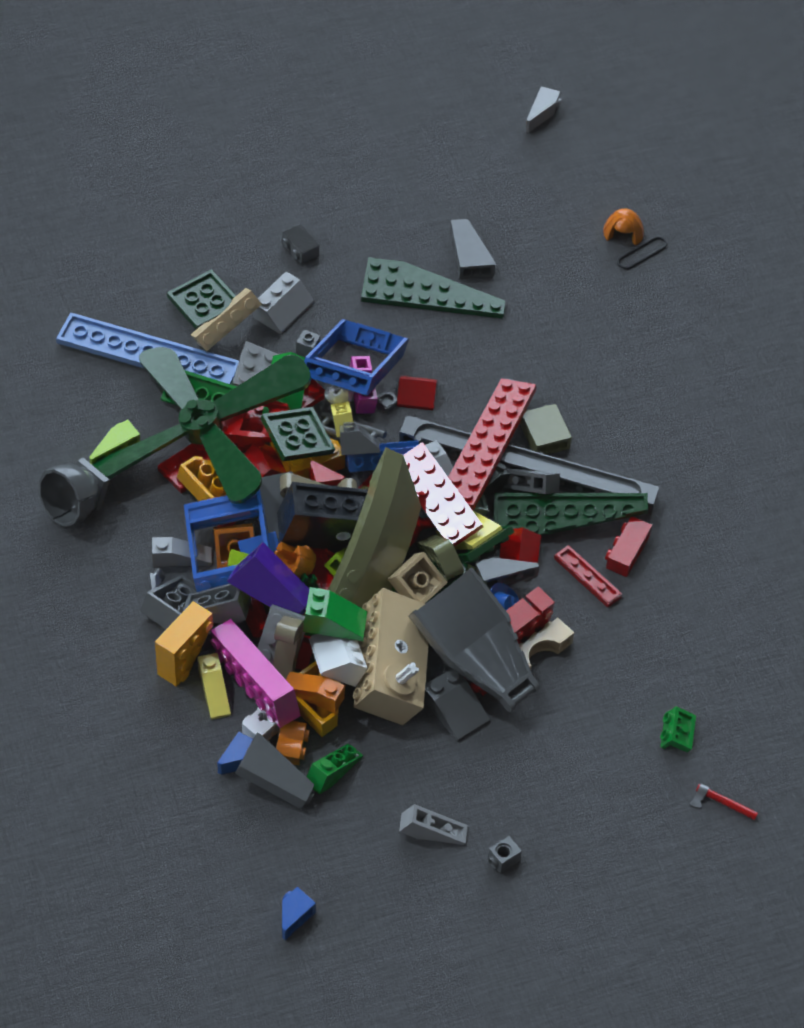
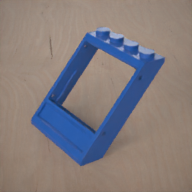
[304,319,409,396]
[184,489,270,592]

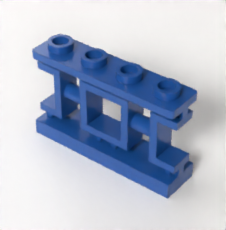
[345,440,419,472]

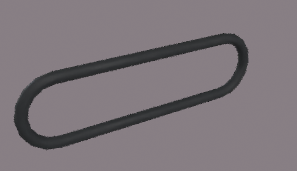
[617,236,667,269]

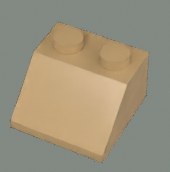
[387,552,448,604]

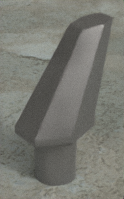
[148,568,163,590]

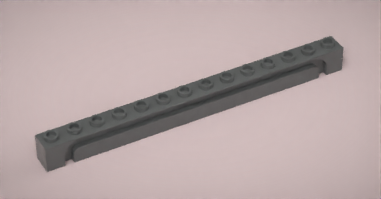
[399,415,659,515]

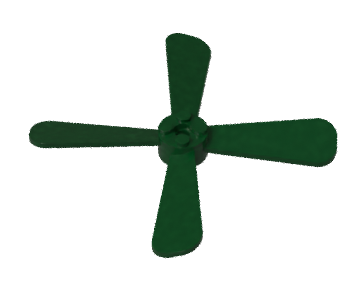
[92,347,311,504]

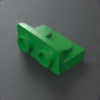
[660,706,696,753]

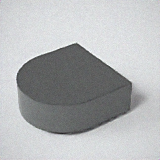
[377,392,397,413]

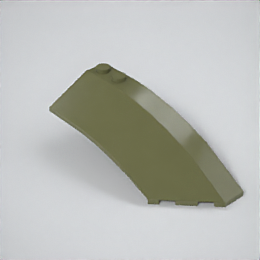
[328,447,421,608]

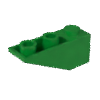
[306,744,363,794]

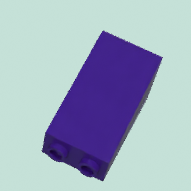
[227,542,310,615]

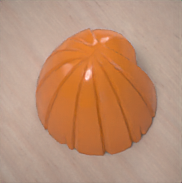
[603,208,644,245]
[274,542,316,579]

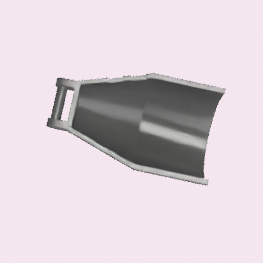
[408,568,540,712]

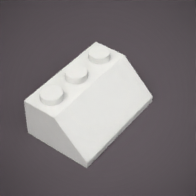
[309,634,367,687]

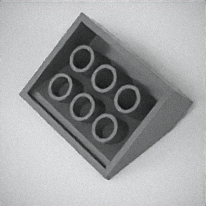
[140,575,221,653]

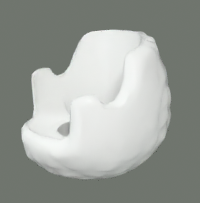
[325,386,354,404]

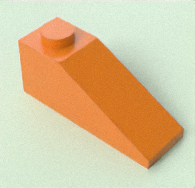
[286,672,345,714]

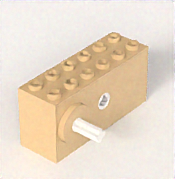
[353,588,429,725]

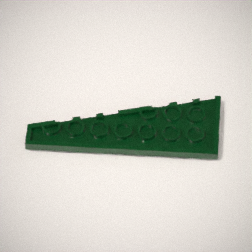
[493,493,648,545]

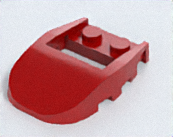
[222,401,290,447]

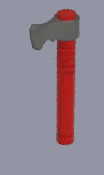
[690,783,758,820]

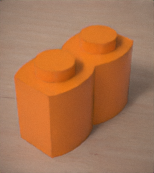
[276,721,310,765]

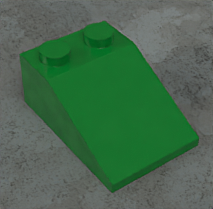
[303,587,367,641]

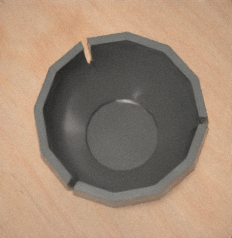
[38,458,109,526]

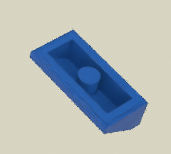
[238,531,279,554]

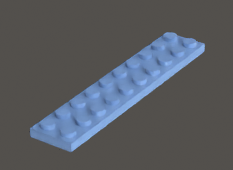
[56,312,239,384]

